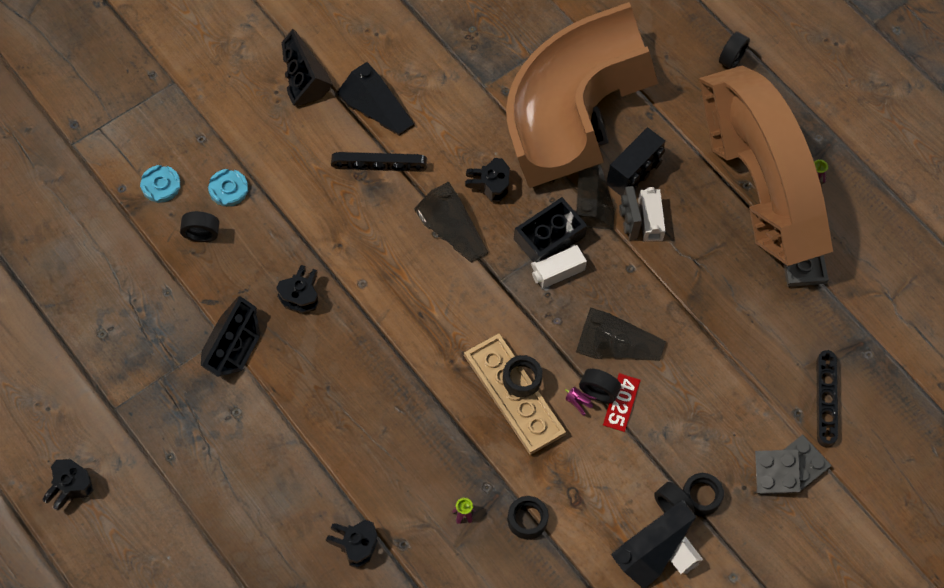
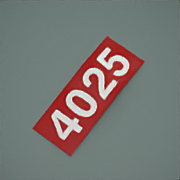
[603,373,640,432]

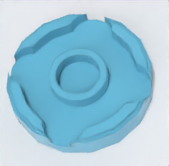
[140,165,180,203]
[208,169,248,206]

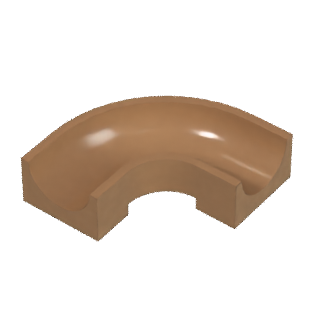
[506,2,658,188]
[699,66,833,266]

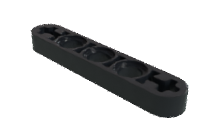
[331,152,427,172]
[816,350,838,448]

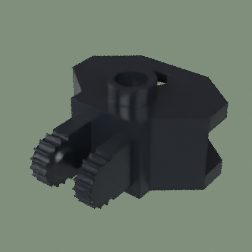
[465,158,510,202]
[276,265,319,313]
[42,459,94,511]
[325,520,378,569]

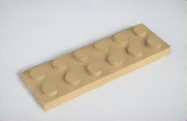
[464,334,566,455]

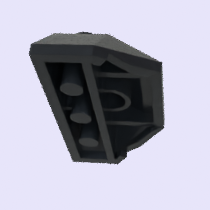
[200,296,260,377]

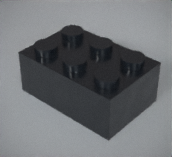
[606,127,666,196]
[514,197,587,263]

